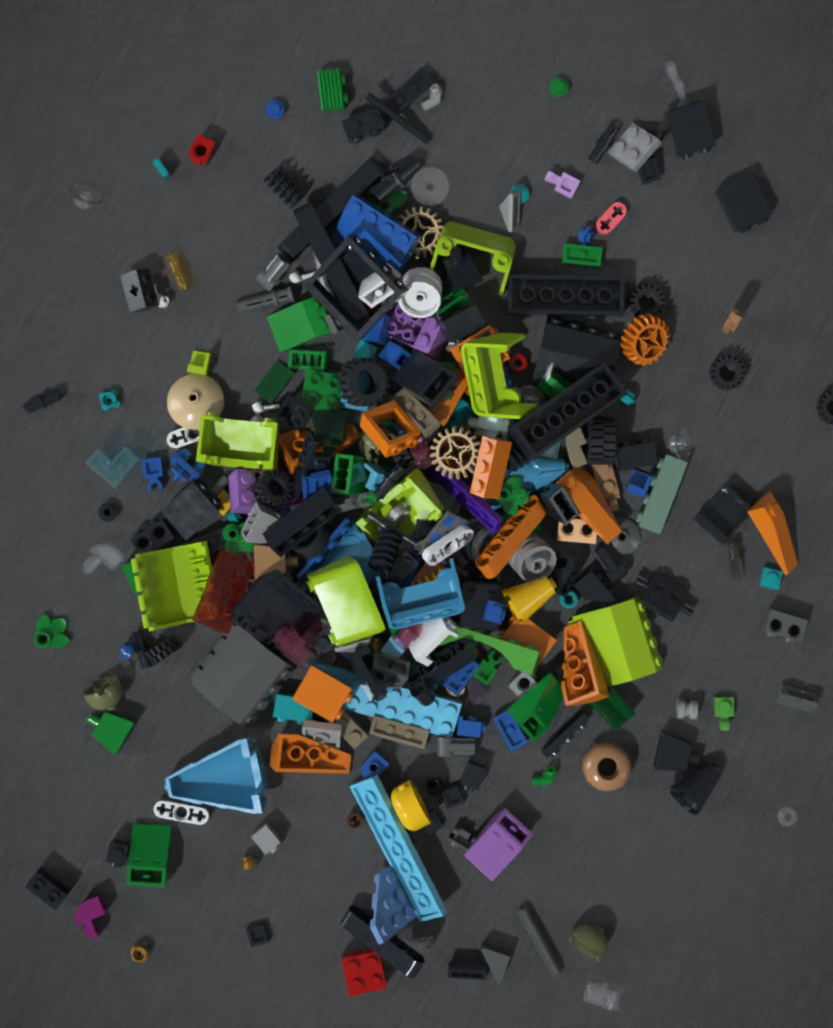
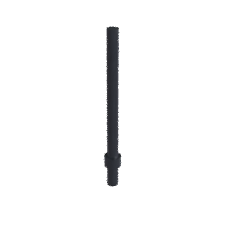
[367,511,469,578]

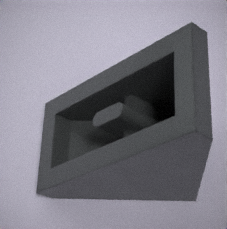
[480,944,510,984]

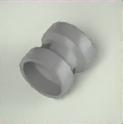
[676,699,698,720]

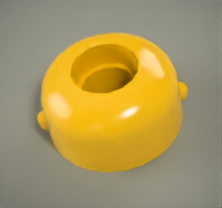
[391,780,432,831]

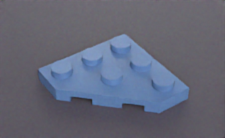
[370,866,416,944]

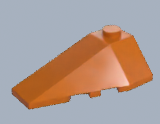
[556,466,622,544]
[748,491,798,575]

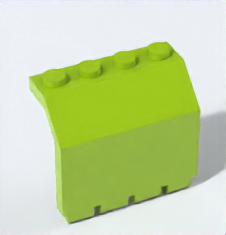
[131,541,221,631]
[568,595,663,687]

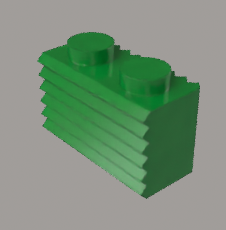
[317,68,348,113]

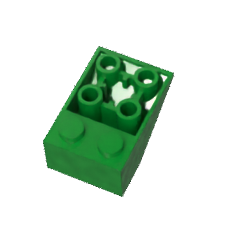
[507,673,564,741]
[126,823,171,887]

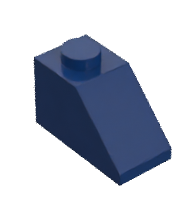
[379,340,411,370]

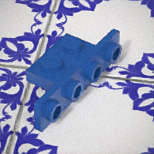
[297,518,351,583]

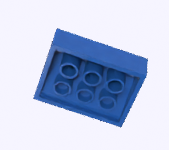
[331,195,422,273]

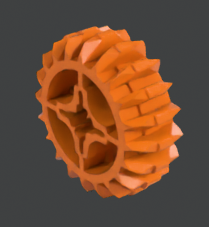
[620,313,671,366]

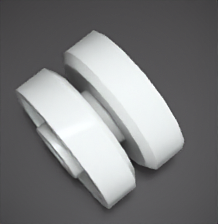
[399,267,442,318]

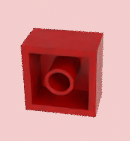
[341,948,387,997]

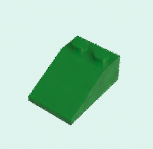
[267,297,332,353]

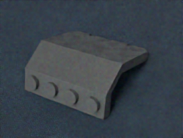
[190,623,295,728]

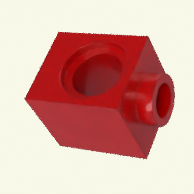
[188,134,217,167]

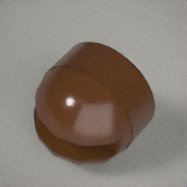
[346,813,362,829]

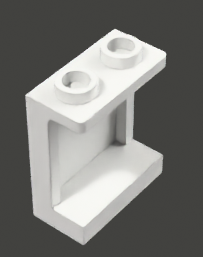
[402,617,459,667]

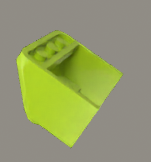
[430,221,516,296]
[461,333,538,419]

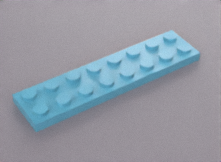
[314,661,462,738]
[350,775,448,922]

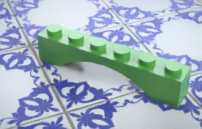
[439,621,542,676]

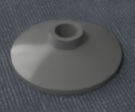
[602,518,640,556]

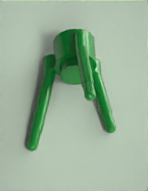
[436,289,470,315]

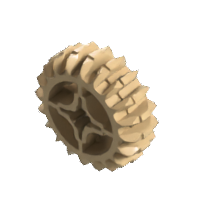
[399,207,444,259]
[430,427,481,480]

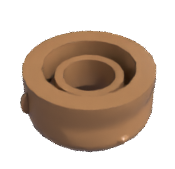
[582,741,631,791]

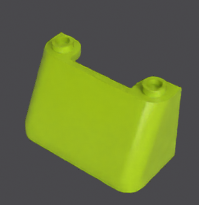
[196,412,279,472]
[356,467,444,553]
[306,556,385,646]

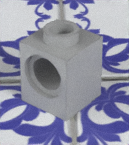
[507,672,538,698]
[251,822,282,855]

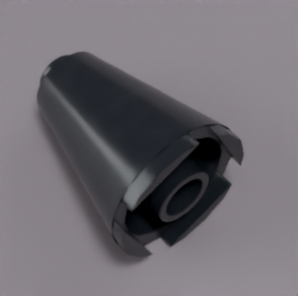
[669,763,721,816]

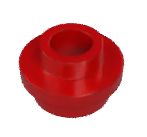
[508,353,528,372]

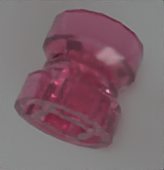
[410,442,434,469]
[392,626,419,650]

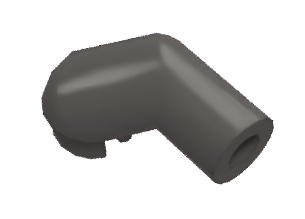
[207,476,229,496]

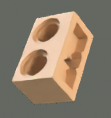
[556,519,597,544]

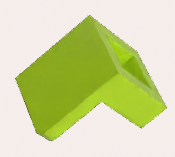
[187,351,212,376]

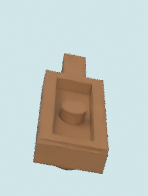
[722,309,743,335]
[591,465,620,511]

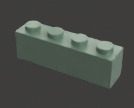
[635,454,688,534]

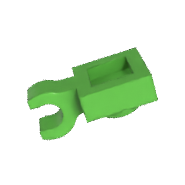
[713,697,734,731]

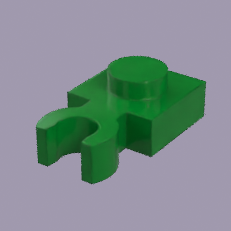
[472,650,503,686]

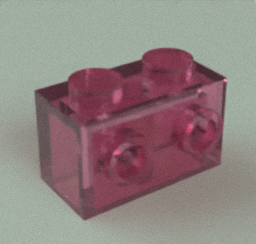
[272,626,313,668]

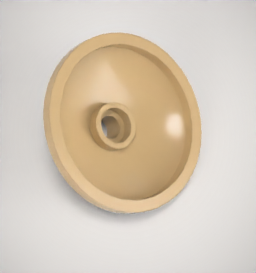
[167,373,225,430]

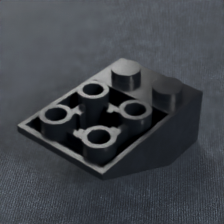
[392,349,461,413]
[459,566,501,631]

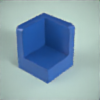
[624,470,653,498]

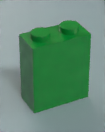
[331,454,369,497]

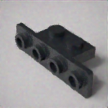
[289,430,331,499]

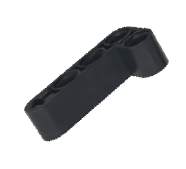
[407,638,479,706]

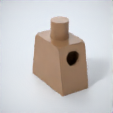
[254,545,299,581]

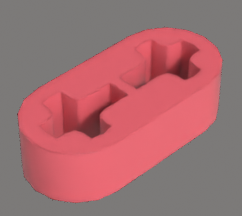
[596,202,627,235]

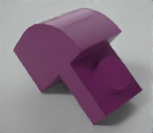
[75,893,108,941]

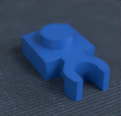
[141,457,164,492]

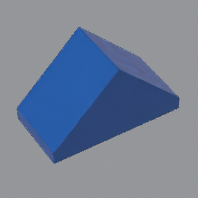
[361,314,392,345]

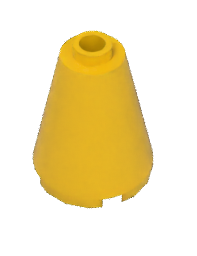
[501,576,557,625]

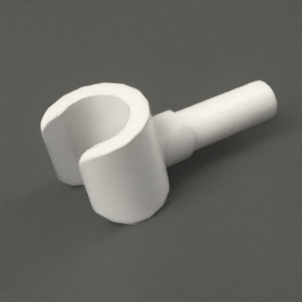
[289,271,316,285]
[252,401,280,414]

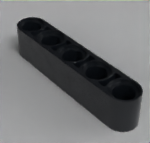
[340,906,425,978]

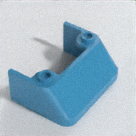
[376,558,465,629]

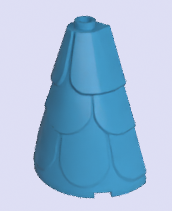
[469,443,569,511]
[296,518,381,595]
[164,737,267,814]

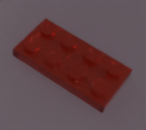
[192,548,255,635]

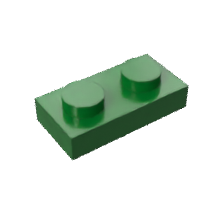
[562,243,603,268]

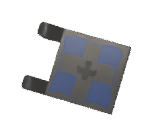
[415,511,474,563]

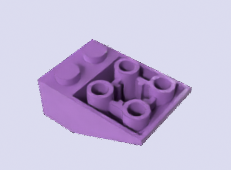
[388,301,446,360]
[228,469,292,514]
[464,809,533,881]

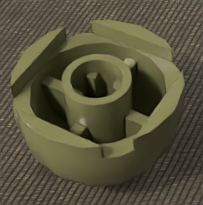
[359,425,397,463]
[83,676,123,712]
[568,924,608,962]

